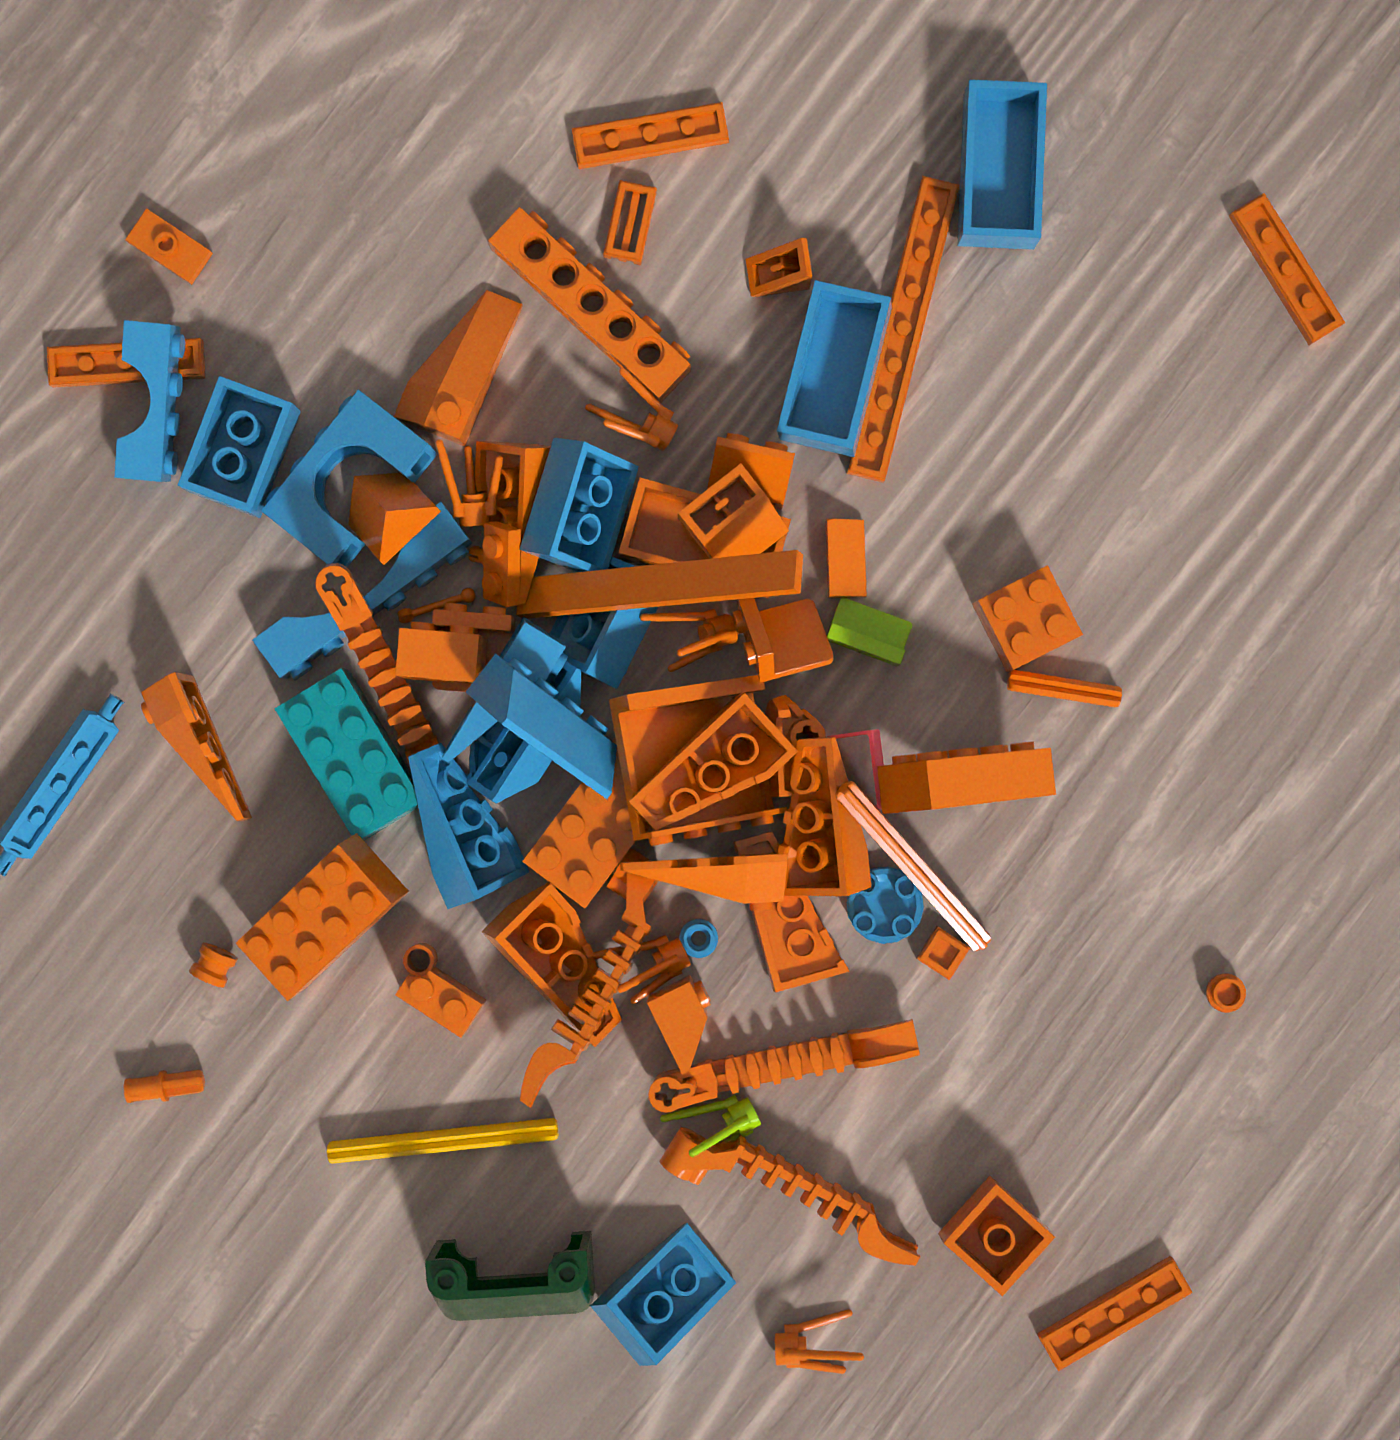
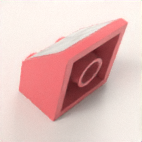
[827,729,884,809]

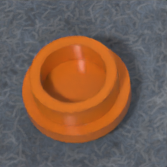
[1206,973,1246,1013]

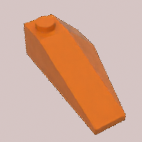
[393,290,523,447]
[475,441,551,605]
[141,672,252,821]

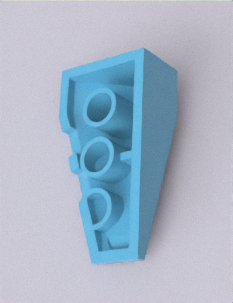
[442,616,568,762]
[408,743,530,909]

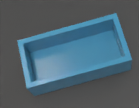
[957,80,1047,250]
[777,280,892,457]

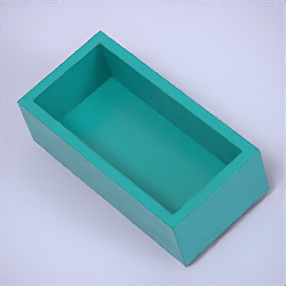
[274,668,418,841]

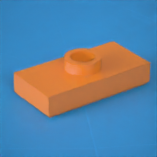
[125,208,213,285]

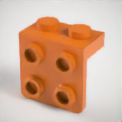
[732,598,833,683]
[432,603,516,692]

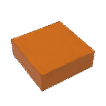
[916,926,970,980]

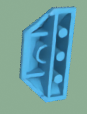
[467,661,581,804]

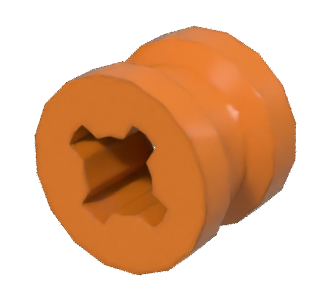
[189,942,238,988]

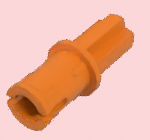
[124,1069,205,1103]

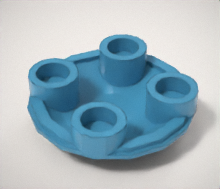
[846,866,924,944]

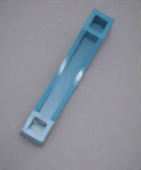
[252,502,472,680]

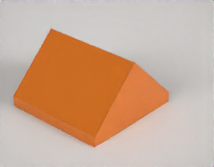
[348,473,441,565]

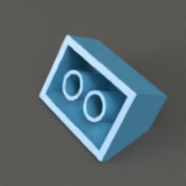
[550,557,658,689]

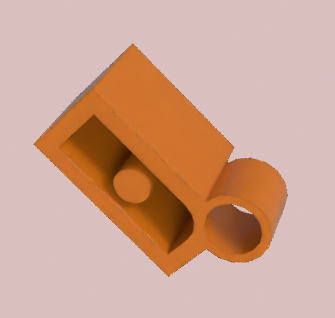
[395,943,487,1038]

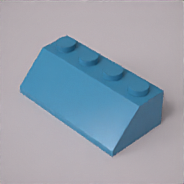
[466,653,617,799]

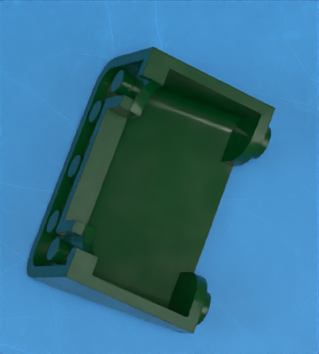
[425,1231,595,1321]

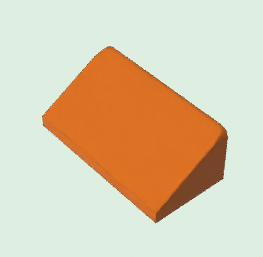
[825,519,867,598]

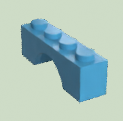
[114,320,185,482]

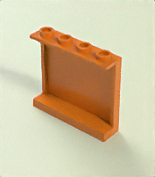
[609,675,787,846]

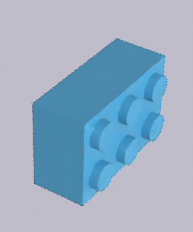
[177,376,301,518]
[519,438,639,572]

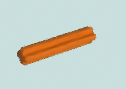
[1007,670,1122,707]

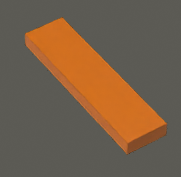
[571,102,729,169]
[1229,193,1345,345]
[47,338,205,388]
[1037,1256,1193,1371]

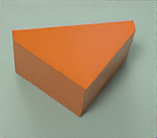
[745,238,812,297]

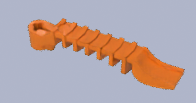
[315,563,440,762]
[520,848,659,1108]
[648,1019,920,1113]
[659,1127,920,1266]

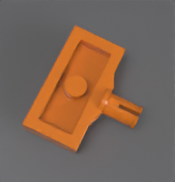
[468,521,521,607]

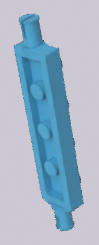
[0,693,125,876]

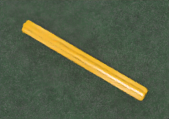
[327,1118,559,1164]

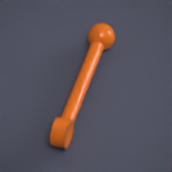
[397,588,476,623]

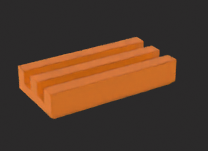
[603,180,657,265]

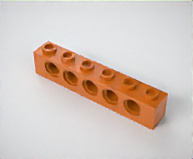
[488,207,691,403]

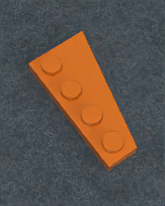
[733,831,850,993]

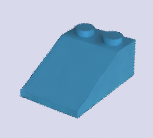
[590,1223,736,1366]

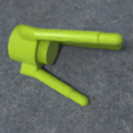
[660,1095,761,1157]

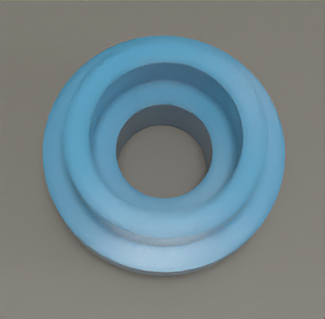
[679,919,718,958]

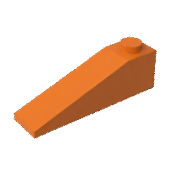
[628,693,798,831]
[777,737,871,896]
[620,854,787,911]
[481,882,622,1047]

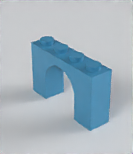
[261,389,438,567]

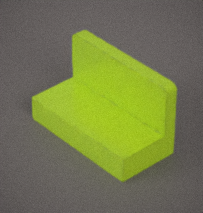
[827,597,912,667]

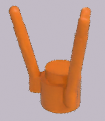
[585,368,678,451]
[435,439,503,526]
[640,609,738,672]
[593,935,691,1004]
[775,1309,864,1374]

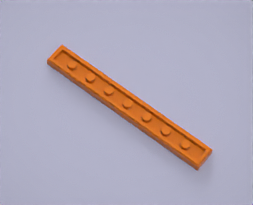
[847,175,960,483]
[516,550,803,619]

